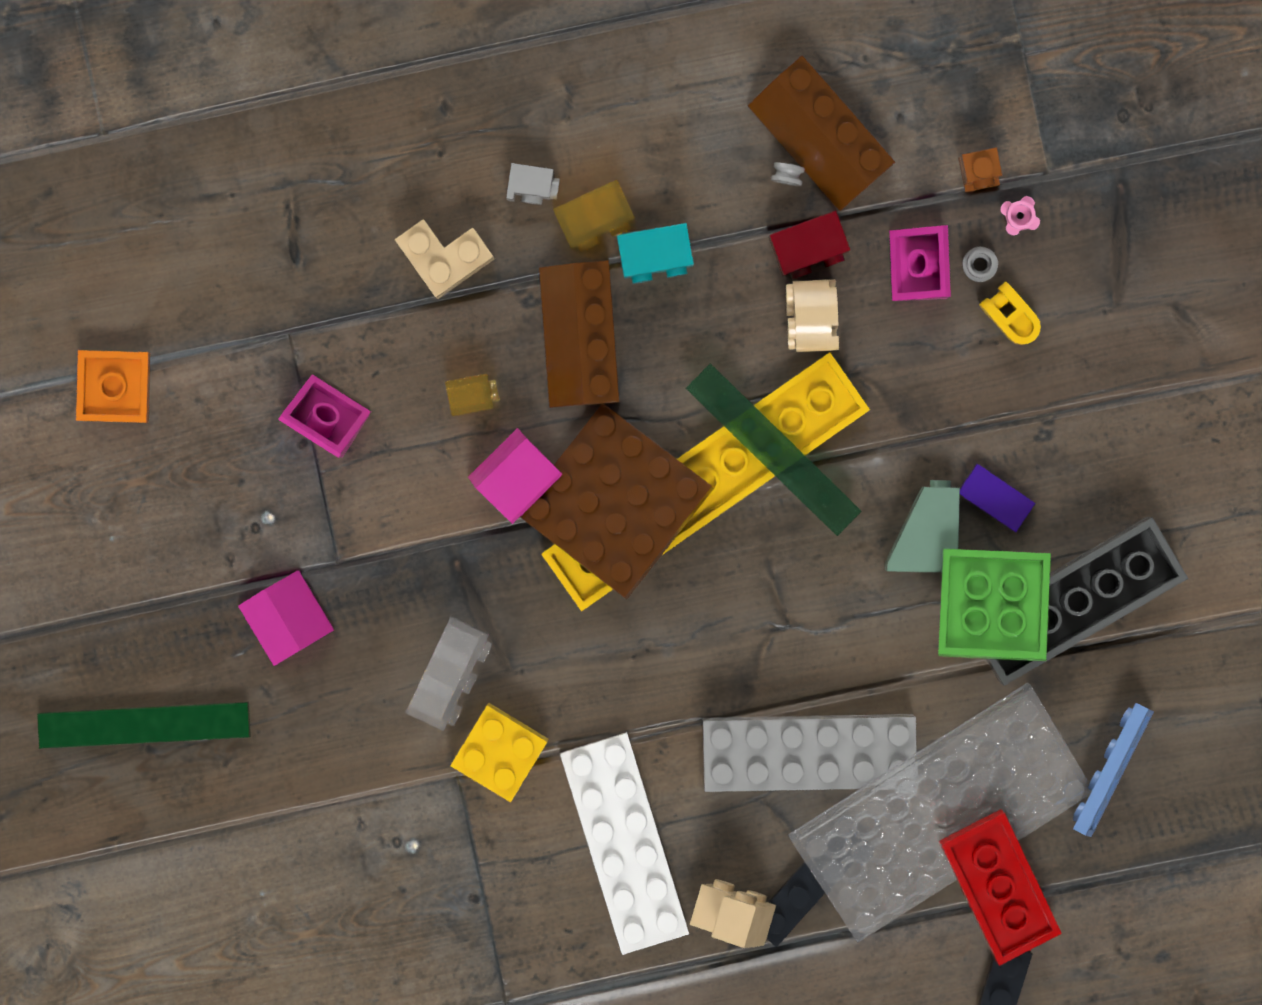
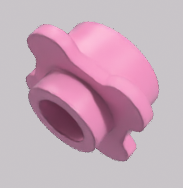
[1000,196,1040,235]

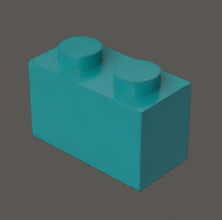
[617,223,694,284]

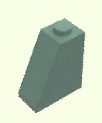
[885,480,960,572]

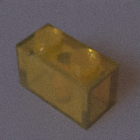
[553,180,635,252]

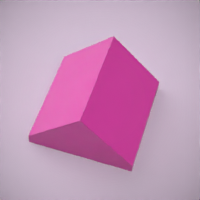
[889,225,951,301]
[278,375,371,458]
[468,428,563,524]
[238,570,334,666]

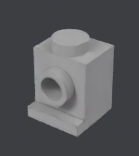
[506,163,560,205]

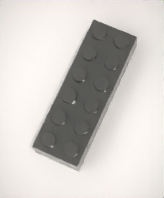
[985,517,1188,686]

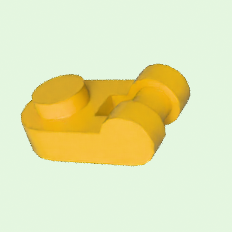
[979,281,1041,345]

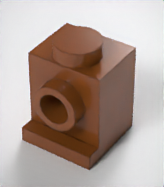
[958,147,1002,192]

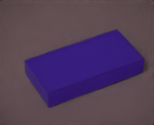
[959,464,1036,532]

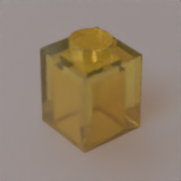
[445,373,500,417]

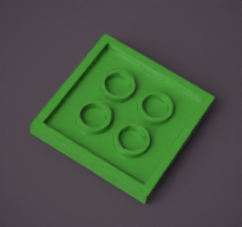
[938,549,1051,661]

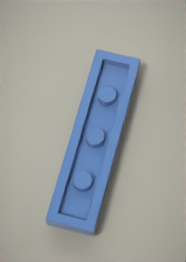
[1073,703,1154,837]

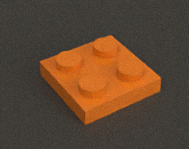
[76,350,150,423]

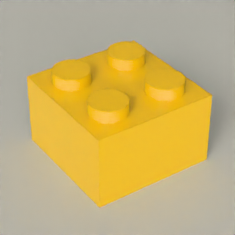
[450,703,548,802]

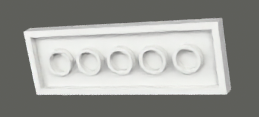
[560,732,689,955]

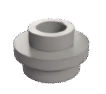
[962,247,998,282]

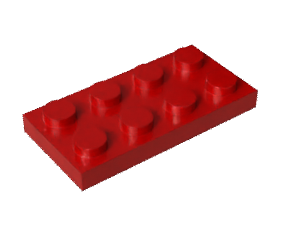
[938,809,1062,966]

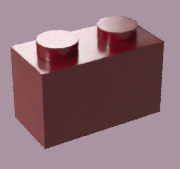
[768,210,850,280]

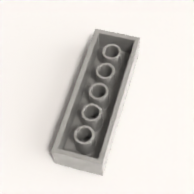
[703,714,917,792]

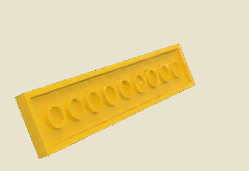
[541,352,870,612]

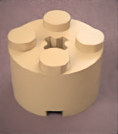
[786,279,839,352]

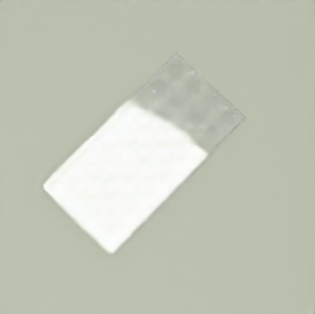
[788,682,1092,943]

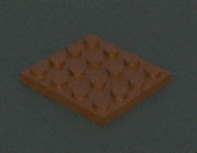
[520,404,714,600]

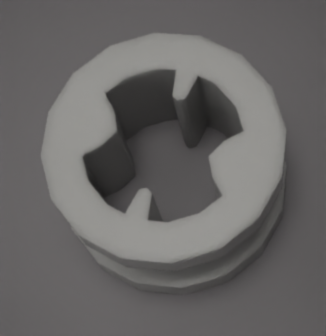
[771,162,805,186]

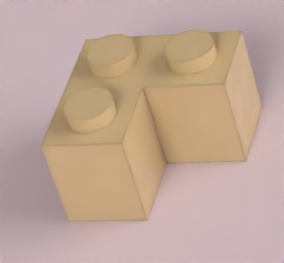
[395,219,495,299]
[690,879,776,948]

